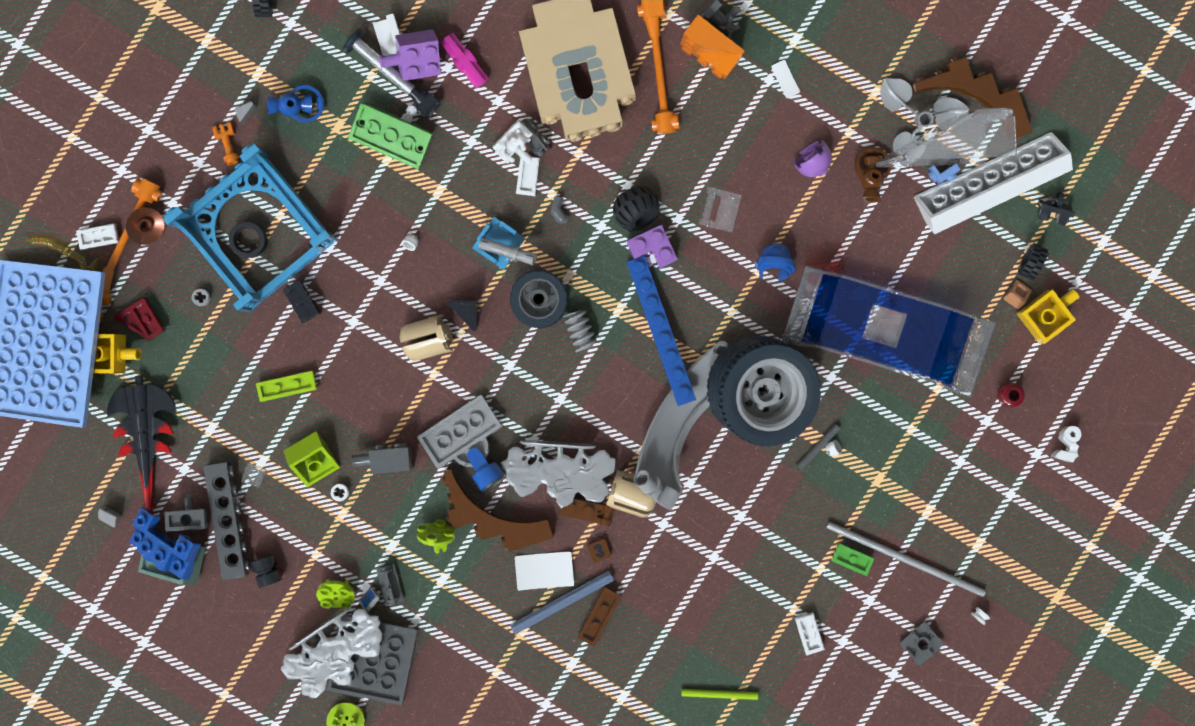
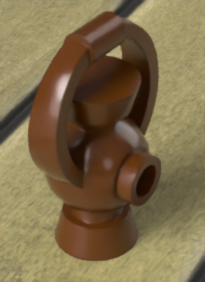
[854,146,892,203]

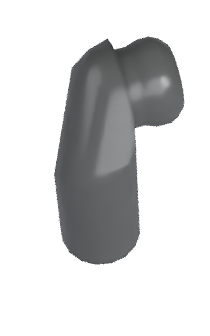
[550,196,569,224]

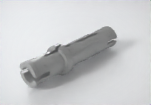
[478,237,537,266]

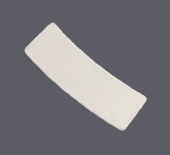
[772,60,800,98]

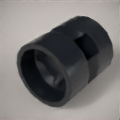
[250,554,283,588]

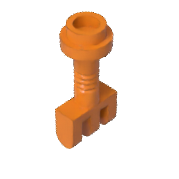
[212,121,239,166]

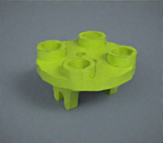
[417,519,455,554]
[316,579,355,609]
[326,702,365,726]

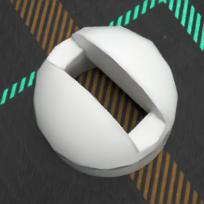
[402,234,419,251]
[826,440,842,457]

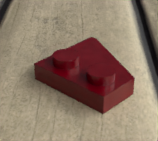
[114,297,166,341]

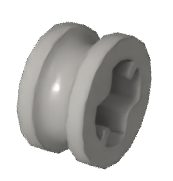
[192,289,211,306]

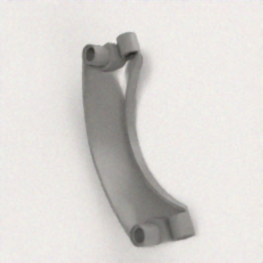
[634,341,748,510]

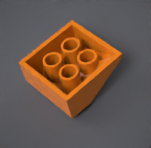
[680,15,745,79]

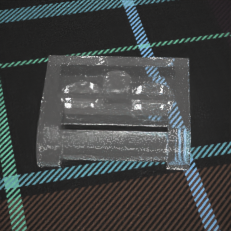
[699,187,742,233]

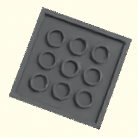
[327,614,418,706]

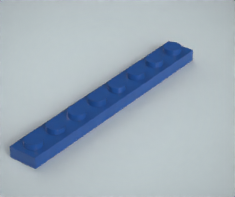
[627,256,696,406]

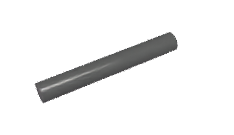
[796,424,840,471]

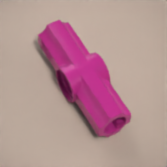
[440,33,489,89]

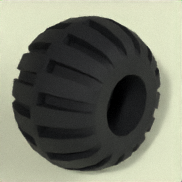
[613,186,660,231]

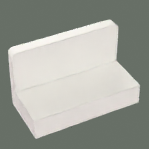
[373,14,400,56]

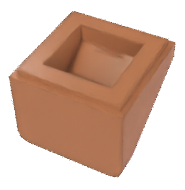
[1004,280,1032,309]

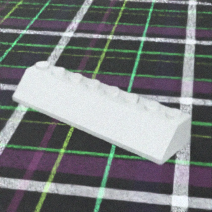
[914,132,1073,234]

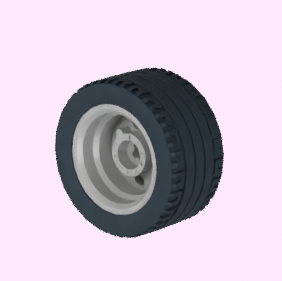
[707,335,821,447]

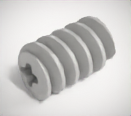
[563,310,597,352]

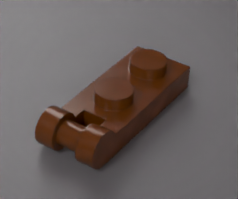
[558,498,614,526]

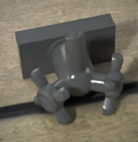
[701,0,742,39]
[164,494,208,531]

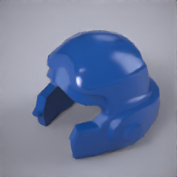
[755,243,796,282]

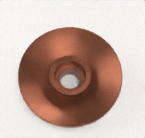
[125,207,165,245]

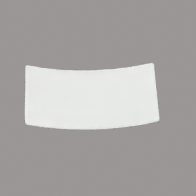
[515,552,574,590]

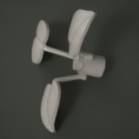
[880,78,969,166]

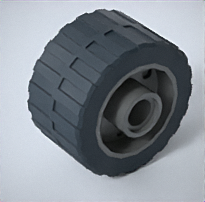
[510,270,568,329]

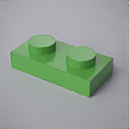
[831,543,874,576]

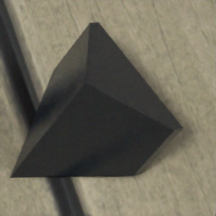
[447,301,478,332]

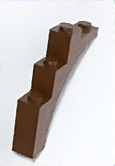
[911,56,1032,141]
[442,468,554,552]

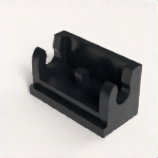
[283,280,321,324]

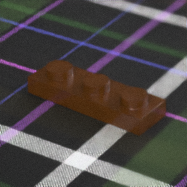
[577,587,622,647]

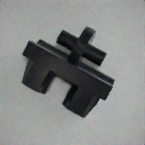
[1037,192,1075,226]

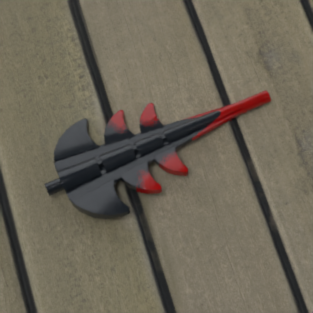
[107,375,177,515]

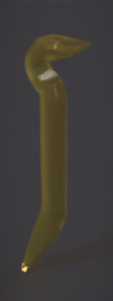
[24,238,102,271]

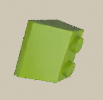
[283,431,340,487]

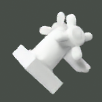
[493,119,532,163]

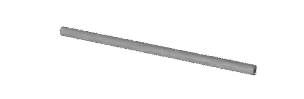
[826,521,986,597]

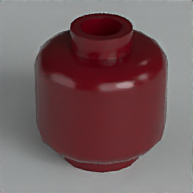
[997,383,1025,408]

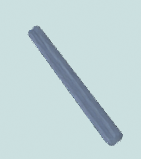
[510,571,614,634]

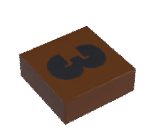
[587,538,611,563]

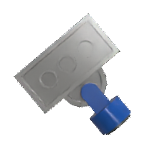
[417,395,505,492]

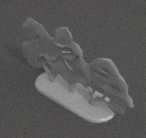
[500,440,616,509]
[281,606,382,698]

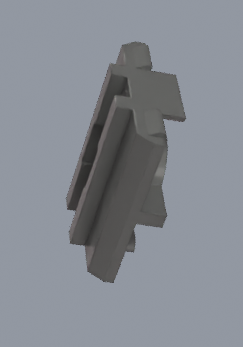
[900,622,944,666]

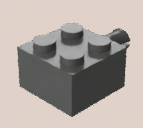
[352,442,414,474]

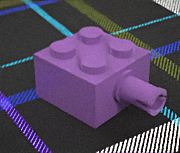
[379,29,441,81]

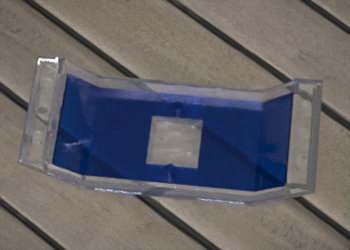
[782,265,996,397]

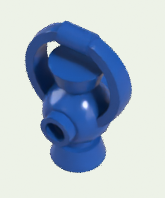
[267,85,325,123]

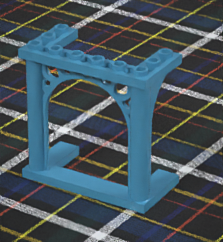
[163,144,338,312]

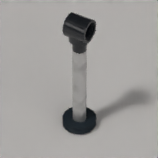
[342,28,441,119]

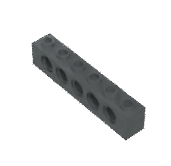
[203,461,251,581]

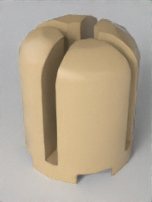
[400,314,454,361]
[606,470,656,518]

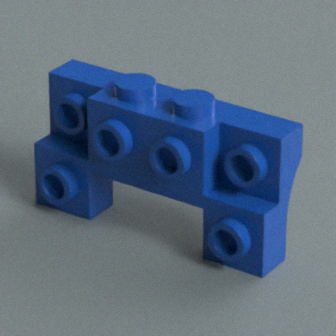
[129,508,201,580]

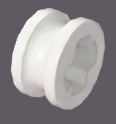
[331,484,349,501]
[971,607,990,625]

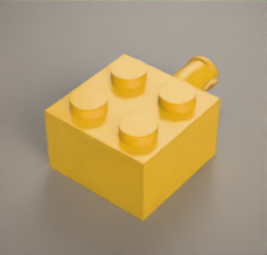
[1016,289,1080,344]
[93,334,142,374]

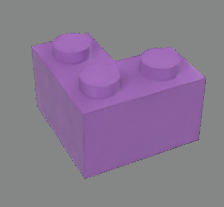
[626,225,678,269]

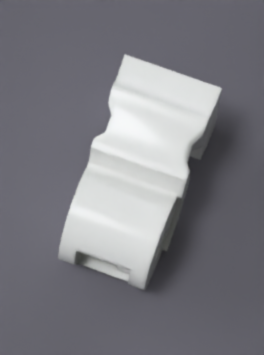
[1051,426,1081,463]

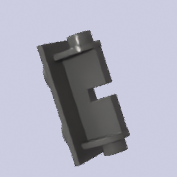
[522,118,552,157]
[376,564,404,606]

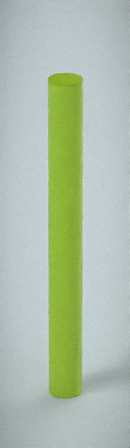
[681,689,758,700]

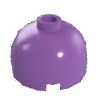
[793,140,832,177]

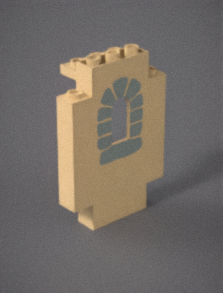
[519,0,635,142]

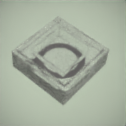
[241,463,267,488]

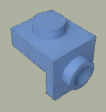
[928,163,961,184]

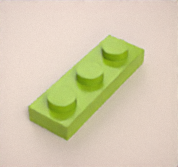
[256,371,317,402]

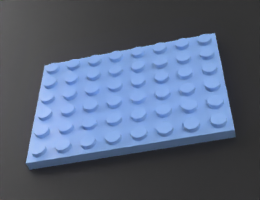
[0,260,106,428]

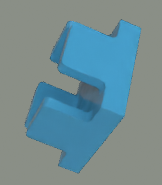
[472,217,525,270]

